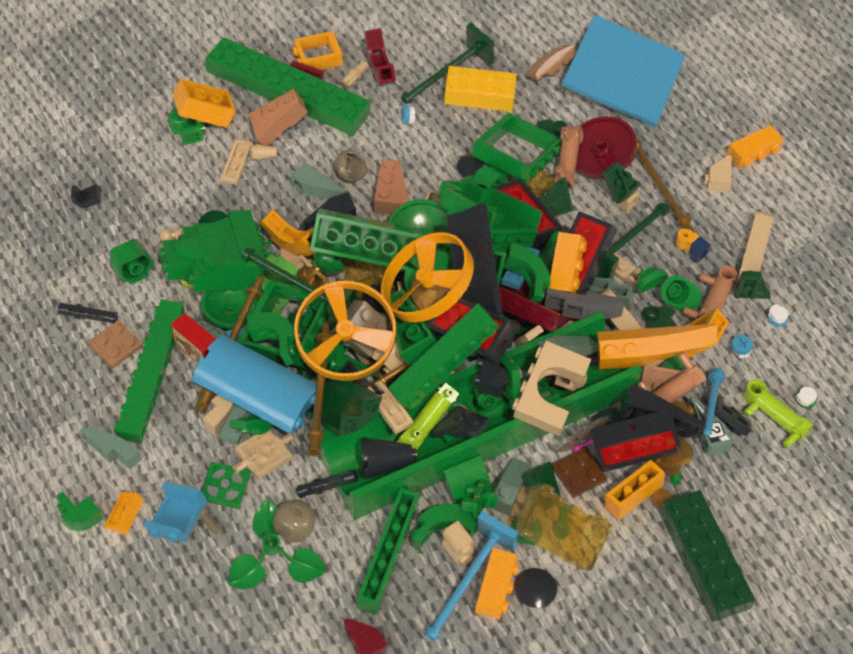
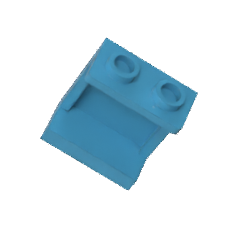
[143,482,208,543]

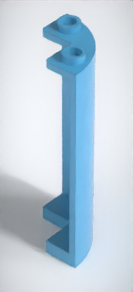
[192,335,316,434]

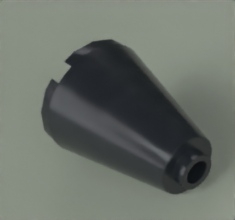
[361,437,417,479]

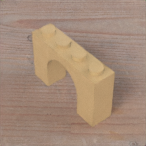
[512,341,591,436]

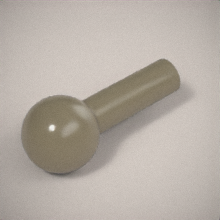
[198,506,221,534]

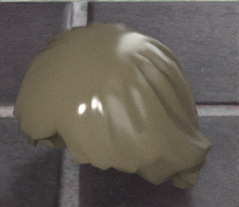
[335,150,368,182]

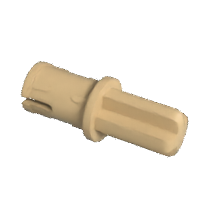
[342,61,369,88]

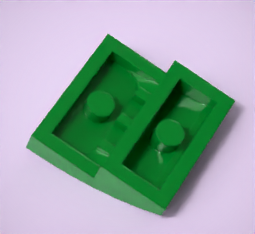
[442,454,493,505]

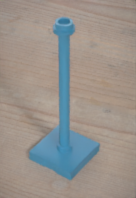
[425,511,519,641]

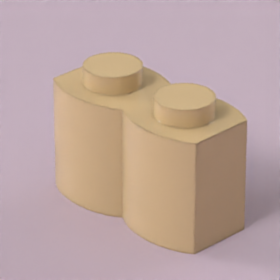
[442,521,475,566]

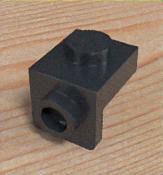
[71,184,101,209]

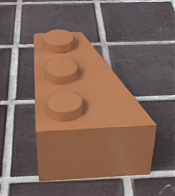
[249,89,308,146]
[374,159,409,215]

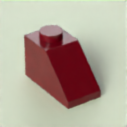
[344,618,388,654]

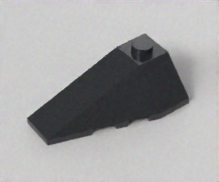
[615,385,705,438]

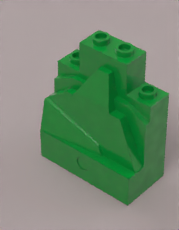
[438,180,543,248]
[159,210,265,292]

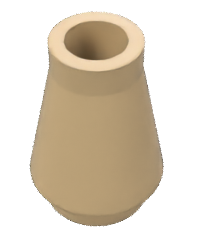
[250,143,277,161]

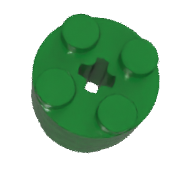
[110,239,154,284]

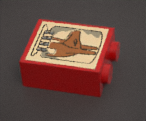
[171,313,216,365]

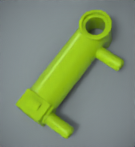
[743,379,813,448]
[396,383,459,450]

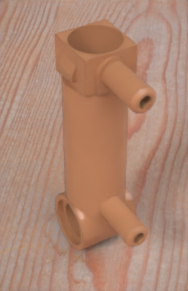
[555,126,583,189]
[683,266,737,319]
[637,352,706,403]

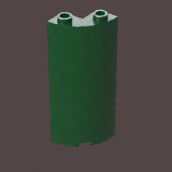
[298,364,382,435]

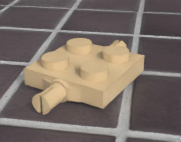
[233,430,293,479]

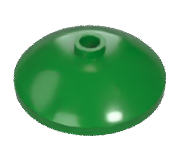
[201,289,258,329]

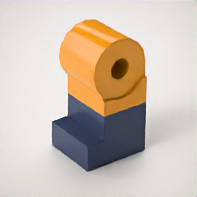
[676,228,711,264]

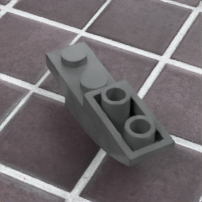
[544,288,625,319]

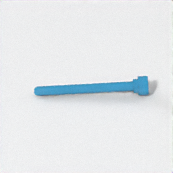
[703,368,725,436]

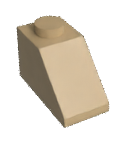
[704,155,732,193]

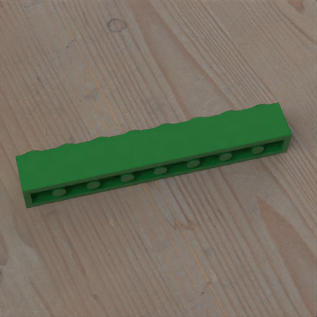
[114,299,185,444]

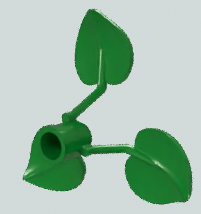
[227,499,326,590]

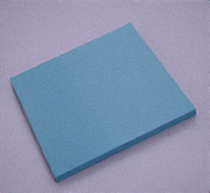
[562,14,685,127]

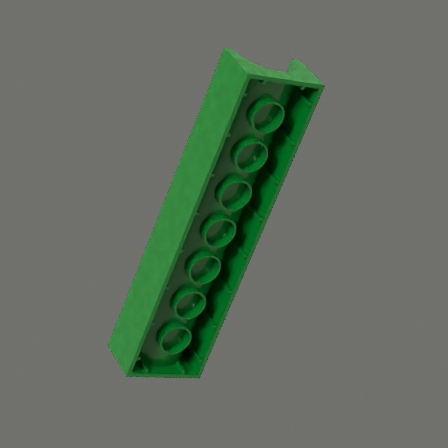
[319,312,642,520]

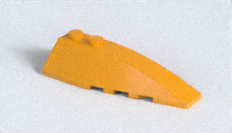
[597,323,717,370]

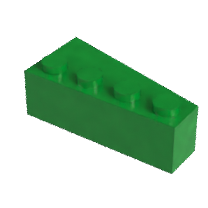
[390,289,439,366]

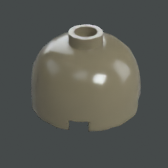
[273,499,315,543]

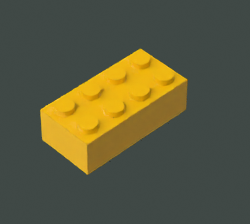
[444,66,517,112]

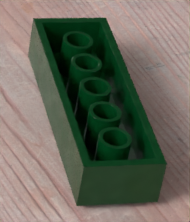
[659,490,756,622]

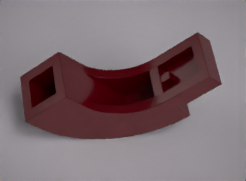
[364,28,396,84]

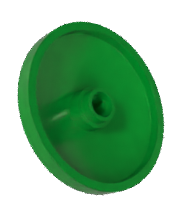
[387,199,449,233]

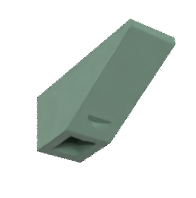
[291,163,346,199]

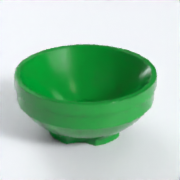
[635,266,668,293]

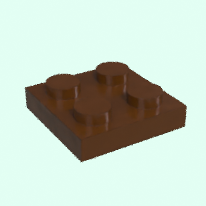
[551,447,608,499]

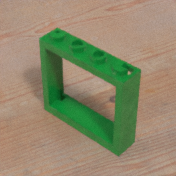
[471,113,562,183]
[237,280,331,368]

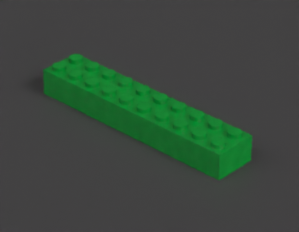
[205,37,371,136]
[310,208,507,285]

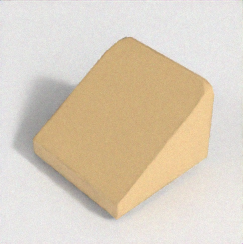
[617,191,640,212]

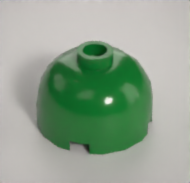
[312,252,346,275]

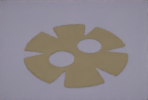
[559,417,609,453]

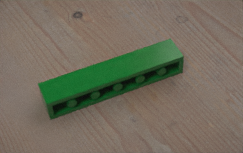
[388,304,500,410]
[357,488,420,615]

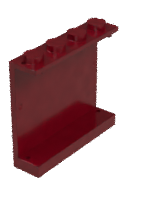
[499,280,576,332]

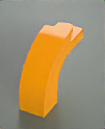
[259,209,316,256]

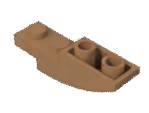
[526,45,579,80]

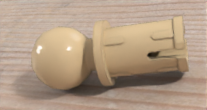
[159,227,182,242]

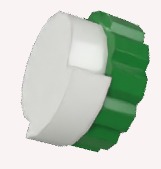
[795,387,818,409]

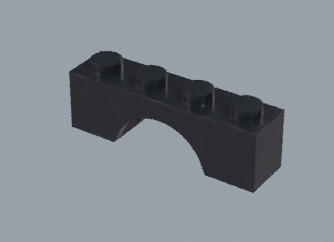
[475,319,516,398]

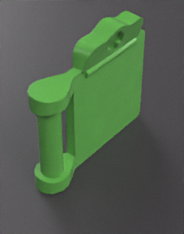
[258,255,299,315]

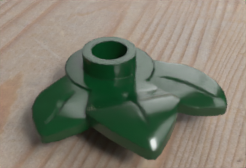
[537,119,568,138]
[642,305,676,328]

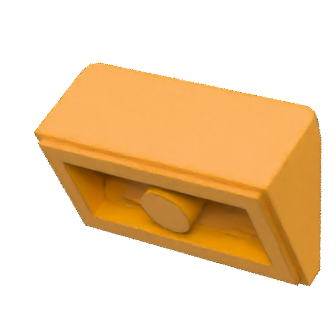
[104,492,144,535]

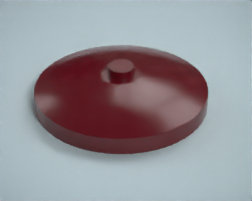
[575,116,638,179]

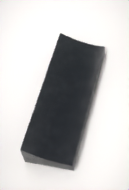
[446,203,503,315]

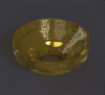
[525,170,555,196]

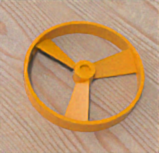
[381,232,474,322]
[294,281,396,381]

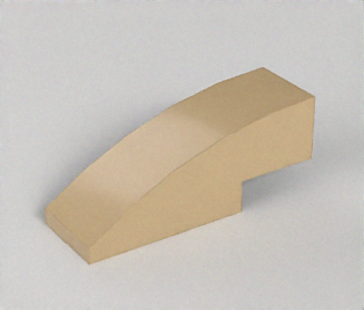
[203,395,234,437]

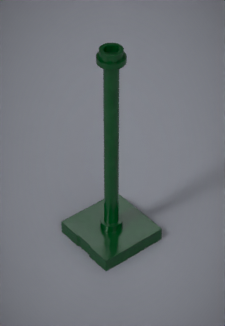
[401,23,494,104]
[596,203,669,279]
[242,247,357,330]

